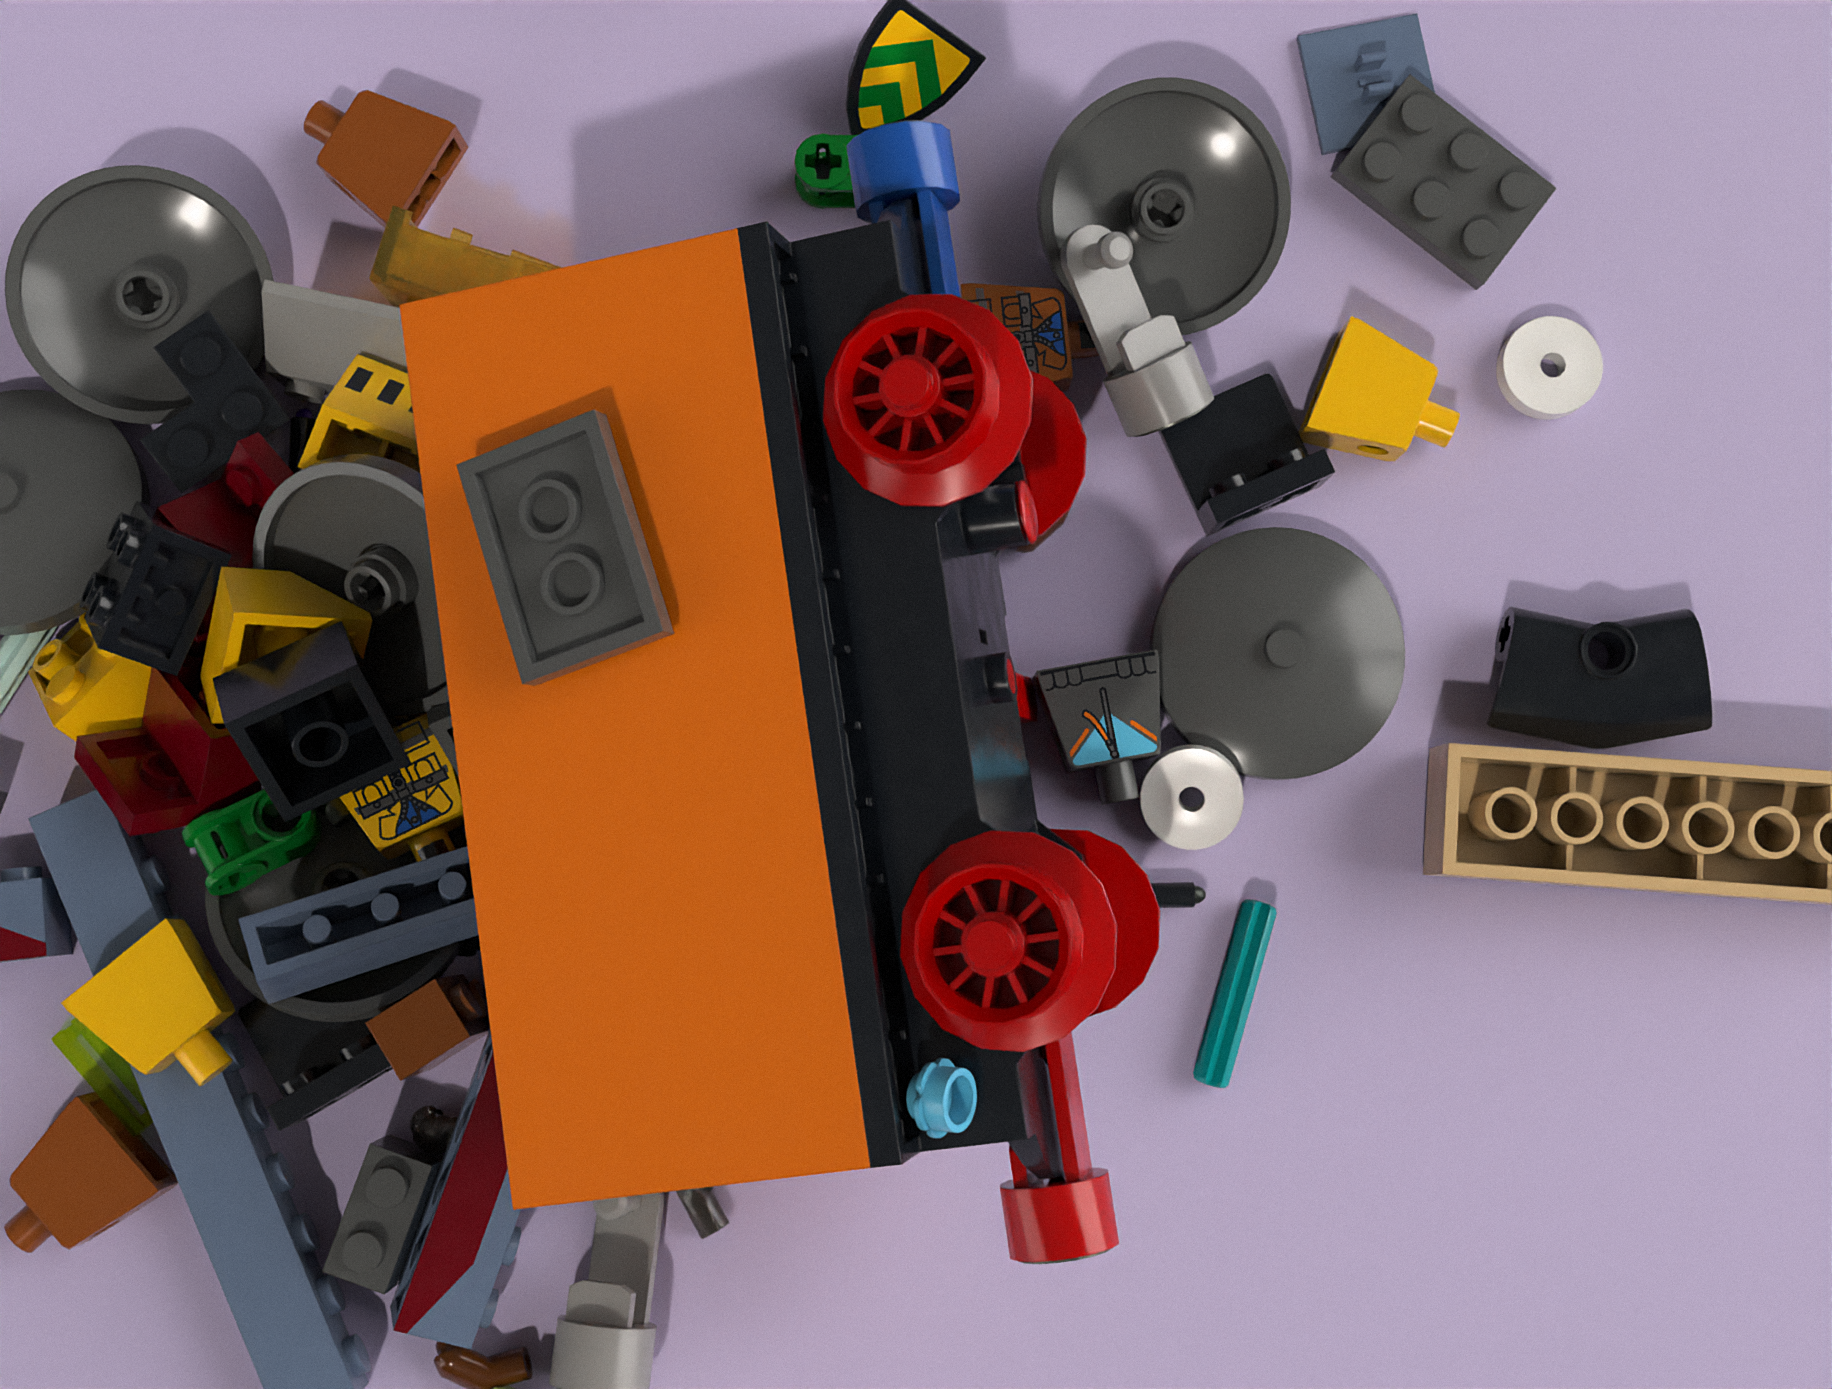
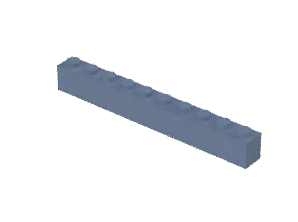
[28,790,371,1389]

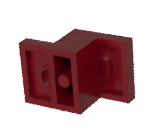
[155,432,294,658]
[74,657,262,836]

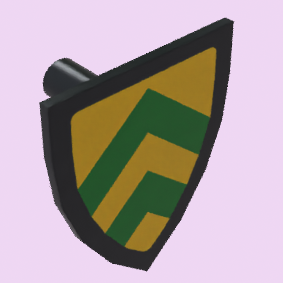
[846,0,986,135]

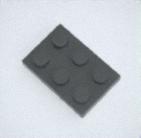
[1331,74,1556,290]
[456,409,674,686]

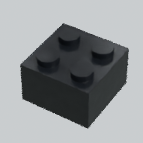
[212,621,412,822]

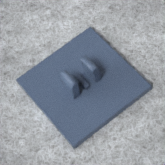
[1296,14,1435,155]

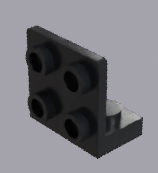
[1158,374,1335,537]
[80,501,232,676]
[238,998,393,1131]

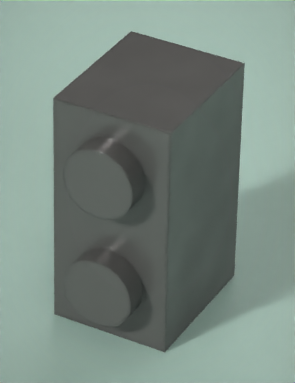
[322,1134,445,1295]

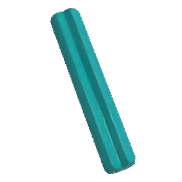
[1193,899,1277,1088]

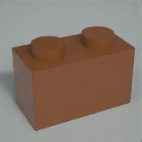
[365,974,490,1081]

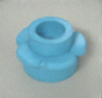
[906,1058,977,1138]

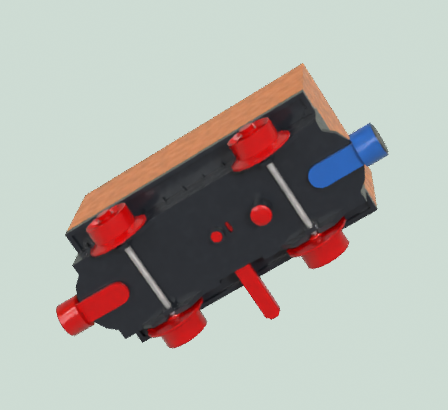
[399,120,1161,1264]

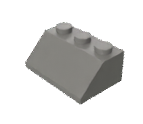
[262,279,408,403]

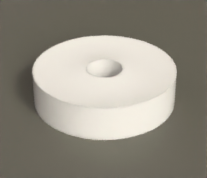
[1496,316,1603,420]
[1140,745,1244,850]

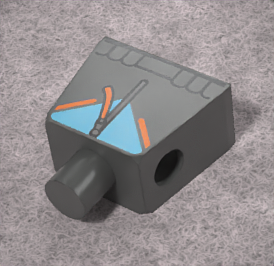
[1033,649,1161,805]

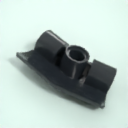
[1487,607,1712,749]

